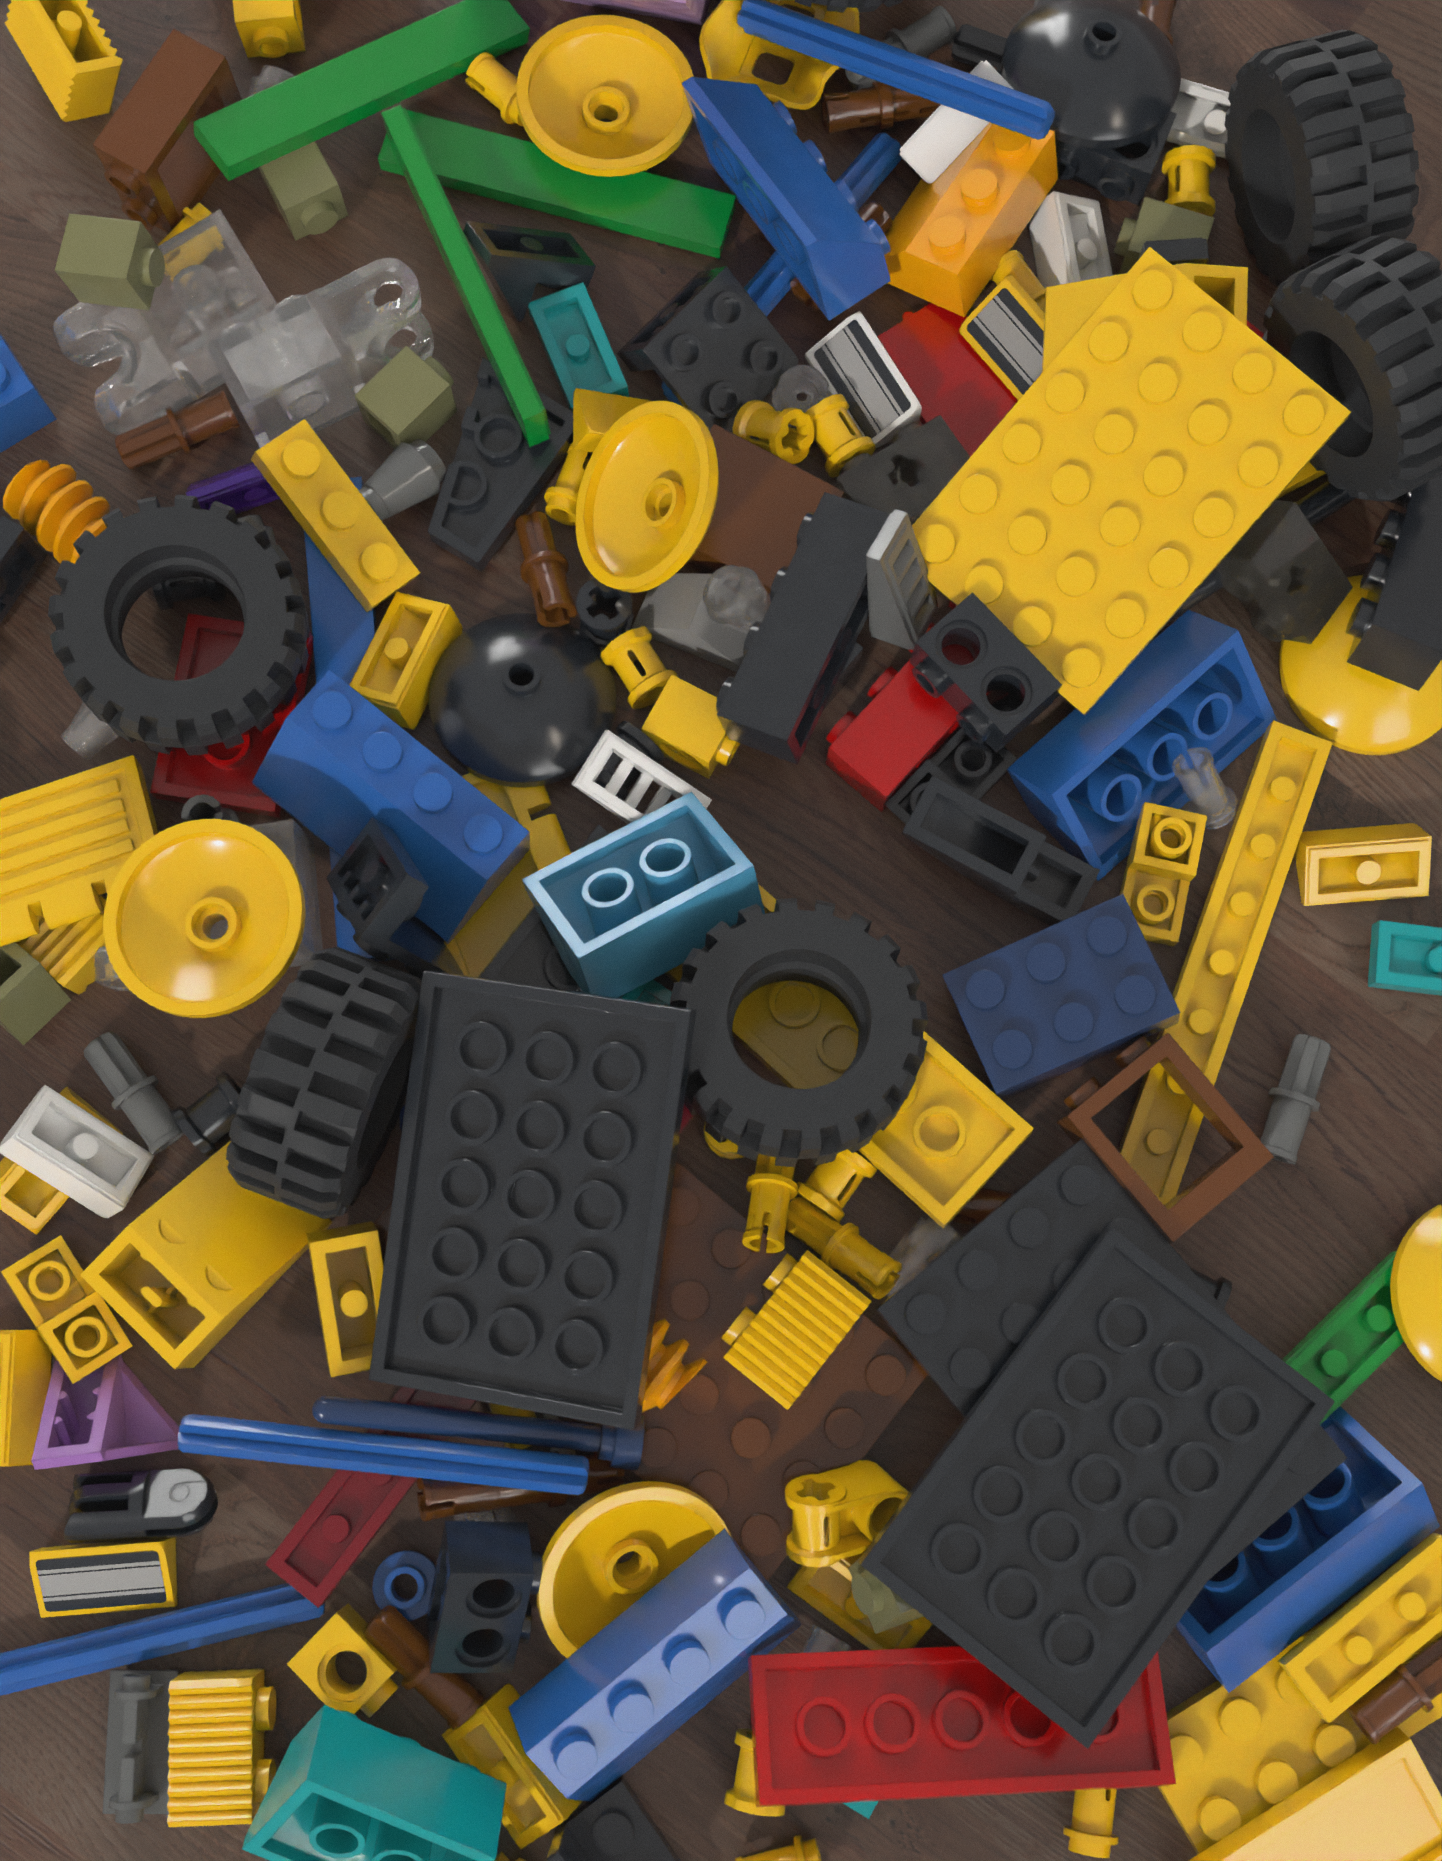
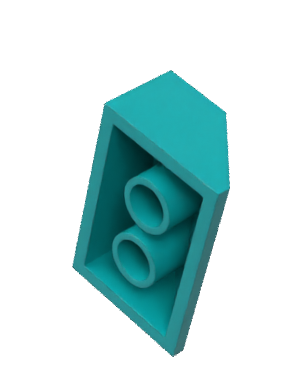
[242,1705,507,1861]

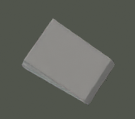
[632,573,765,672]

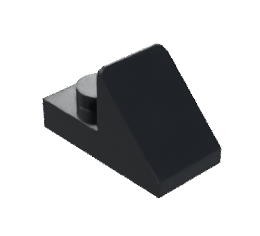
[463,221,596,322]

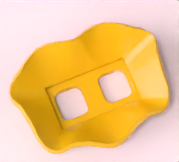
[699,0,860,110]

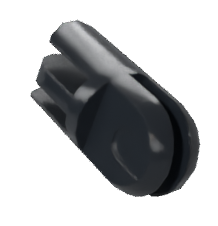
[64,1468,218,1543]

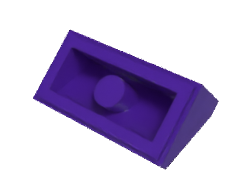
[186,462,280,514]

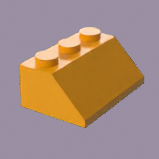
[884,123,1058,317]

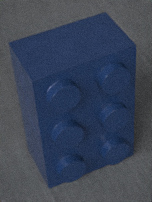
[943,894,1180,1101]

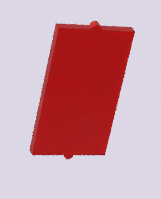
[877,303,1018,472]

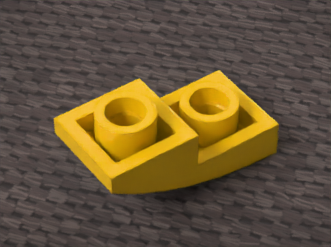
[1120,802,1207,947]
[1,1235,132,1384]

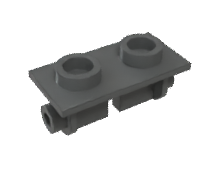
[103,1669,180,1824]

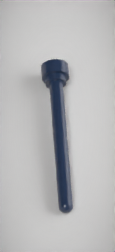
[312,1395,644,1471]

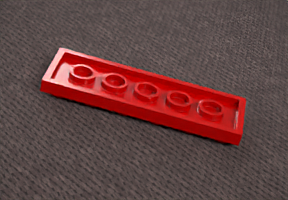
[748,1646,1176,1807]

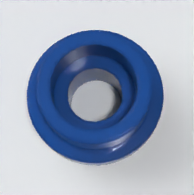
[372,1550,436,1621]

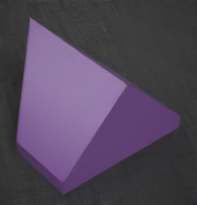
[31,1354,179,1470]

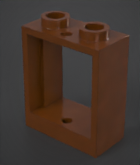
[93,29,242,233]
[1057,1033,1274,1243]

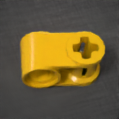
[785,1460,909,1567]

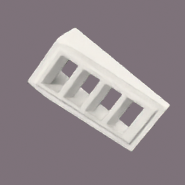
[572,730,712,824]

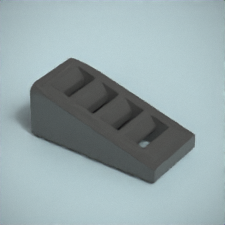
[866,509,938,650]

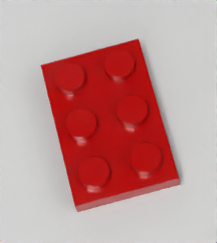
[150,613,314,818]

